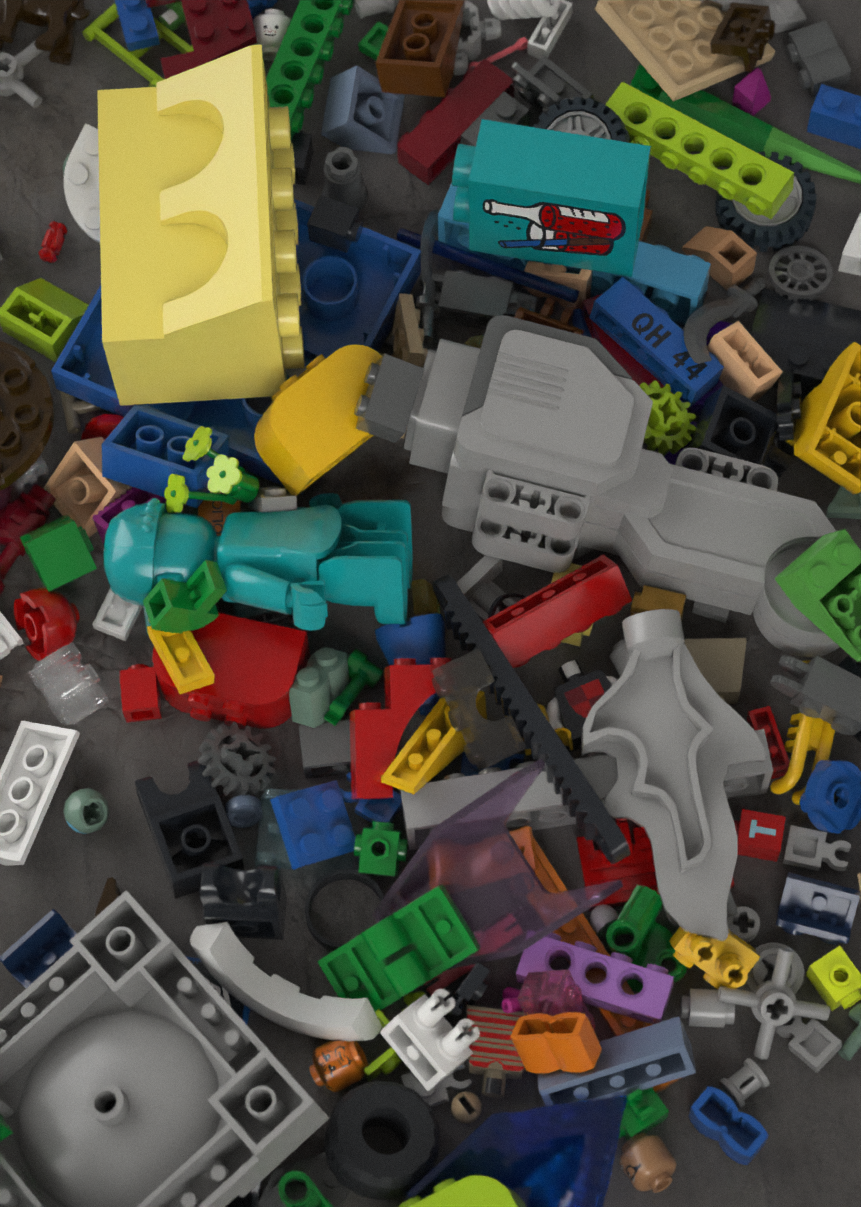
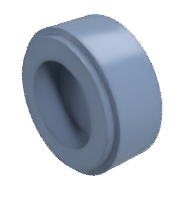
[225,795,263,828]

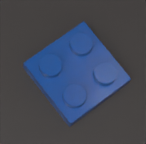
[270,780,355,870]

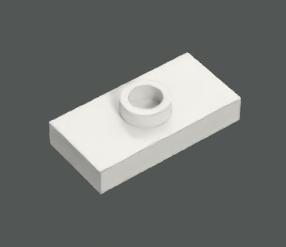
[92,587,143,641]

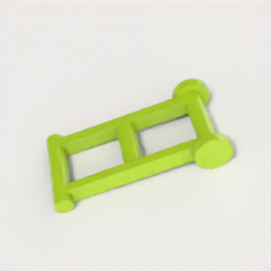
[82,3,193,87]

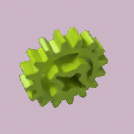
[639,381,696,456]

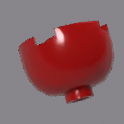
[14,587,80,661]

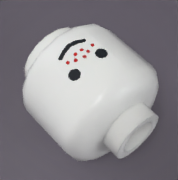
[253,9,291,61]

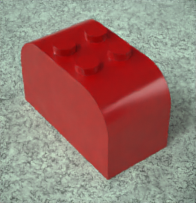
[152,613,311,729]

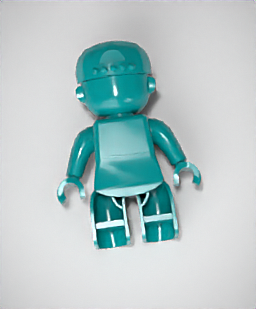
[104,493,413,636]

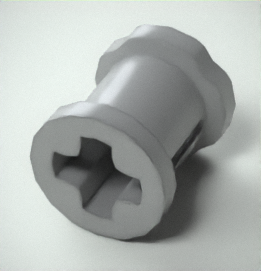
[719,1058,770,1108]

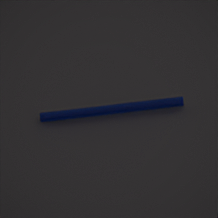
[396,228,579,303]

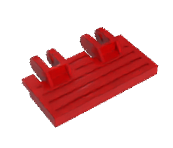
[576,818,734,911]

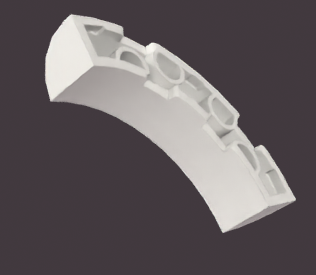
[190,922,382,1041]

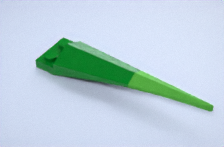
[630,64,861,184]

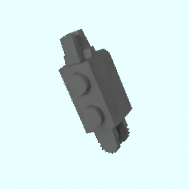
[414,270,536,330]
[770,655,861,736]

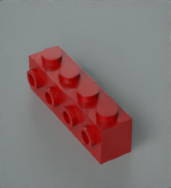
[483,555,632,668]

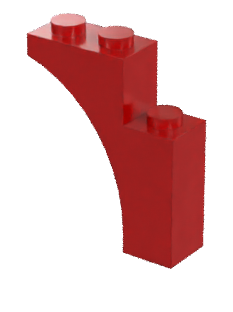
[349,658,463,799]

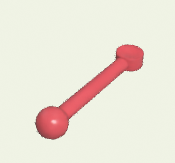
[468,37,528,69]

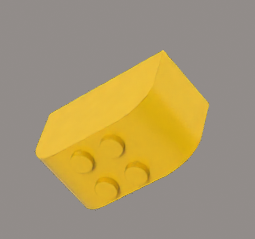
[254,344,382,496]

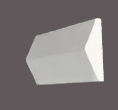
[0,721,80,866]

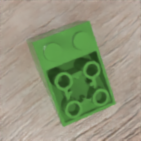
[774,529,861,662]

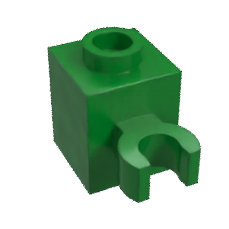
[607,1087,669,1141]

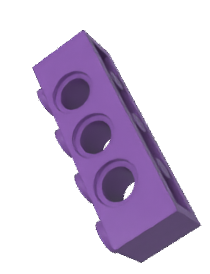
[516,930,674,1025]

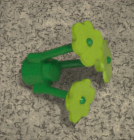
[164,426,259,513]

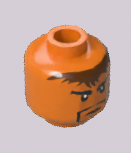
[309,1040,368,1092]

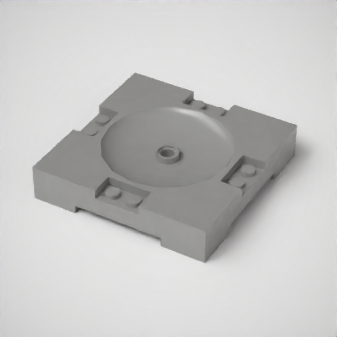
[0,890,329,1207]

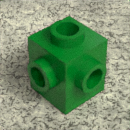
[354,821,408,876]

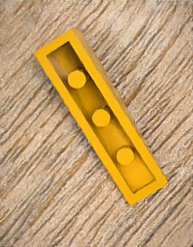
[381,682,487,795]

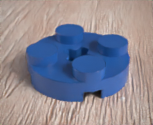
[800,760,861,834]

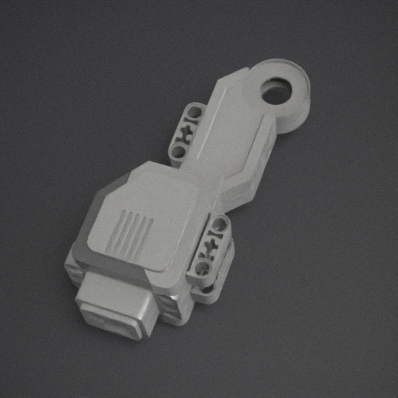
[404,315,840,657]

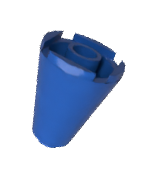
[375,614,446,716]

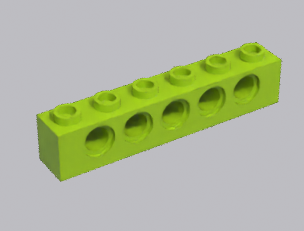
[605,82,794,220]

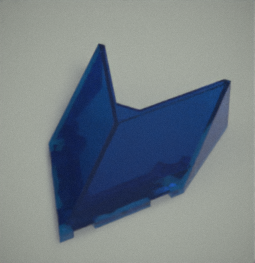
[403,1095,627,1207]

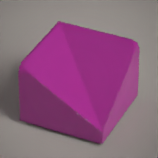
[732,67,771,116]

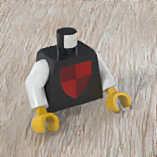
[547,660,617,753]

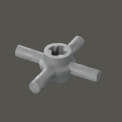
[0,40,44,108]
[717,947,830,1060]

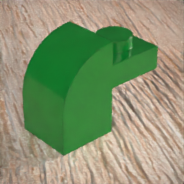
[143,560,227,633]

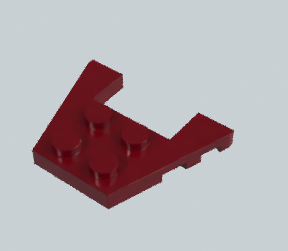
[145,0,257,79]

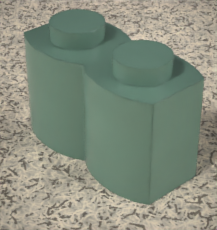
[289,647,350,728]

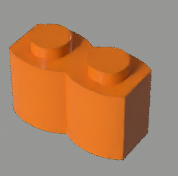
[510,1012,602,1074]

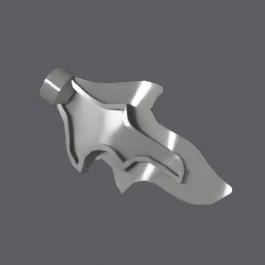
[581,609,767,941]

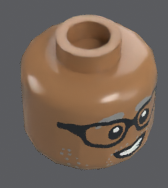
[619,1133,677,1193]

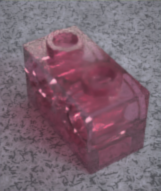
[517,970,595,1030]

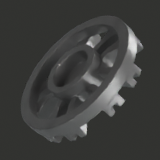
[768,246,832,302]

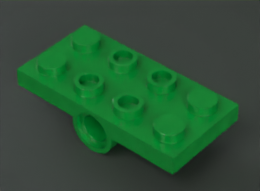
[317,884,481,1012]

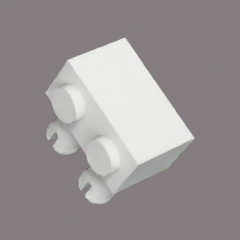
[380,989,480,1091]

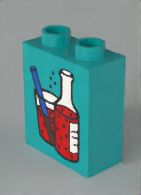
[452,119,651,277]

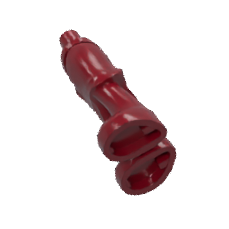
[0,485,56,596]

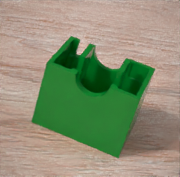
[19,515,97,592]

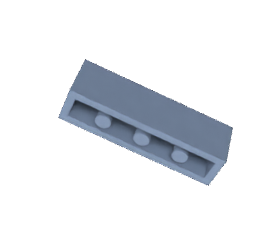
[537,1016,696,1119]

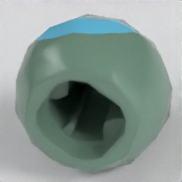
[63,788,110,834]

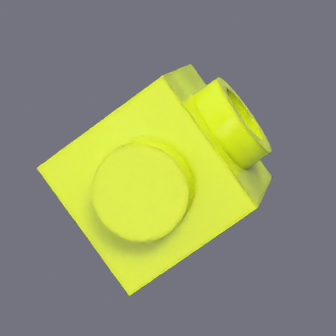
[806,946,861,1011]

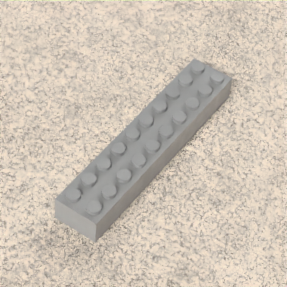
[400,728,773,850]

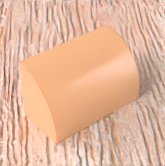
[707,321,783,402]

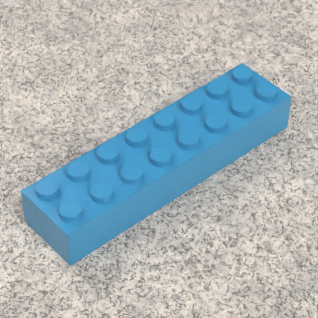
[438,183,711,327]

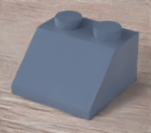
[321,66,405,154]

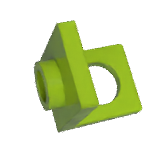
[364,1009,403,1082]

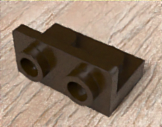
[710,2,775,72]

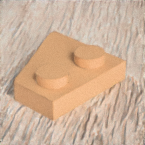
[523,261,592,309]

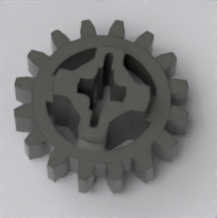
[198,722,276,796]

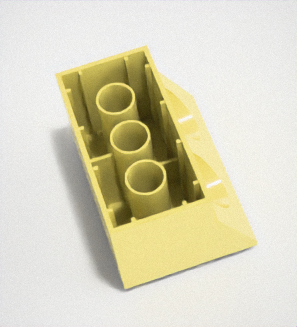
[97,45,305,406]

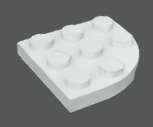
[64,123,100,243]

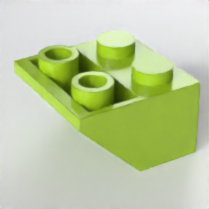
[0,278,89,362]

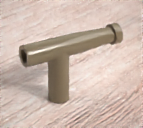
[60,391,102,434]

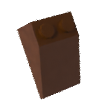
[375,0,465,97]

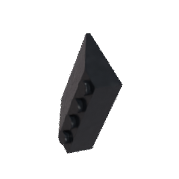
[751,288,861,395]

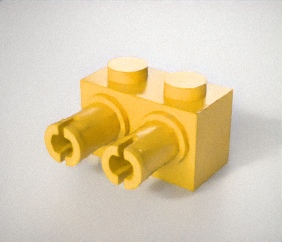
[669,927,760,989]

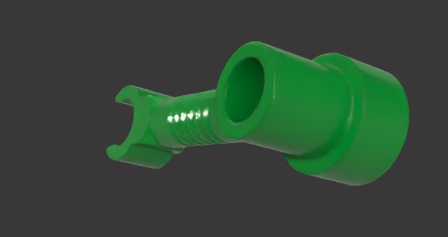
[323,648,384,726]

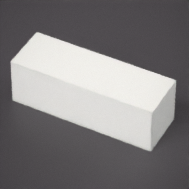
[527,0,572,59]

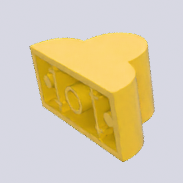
[785,342,861,494]

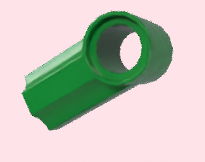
[606,884,663,959]

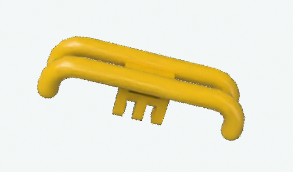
[770,660,835,805]

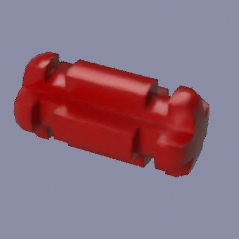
[39,221,67,263]

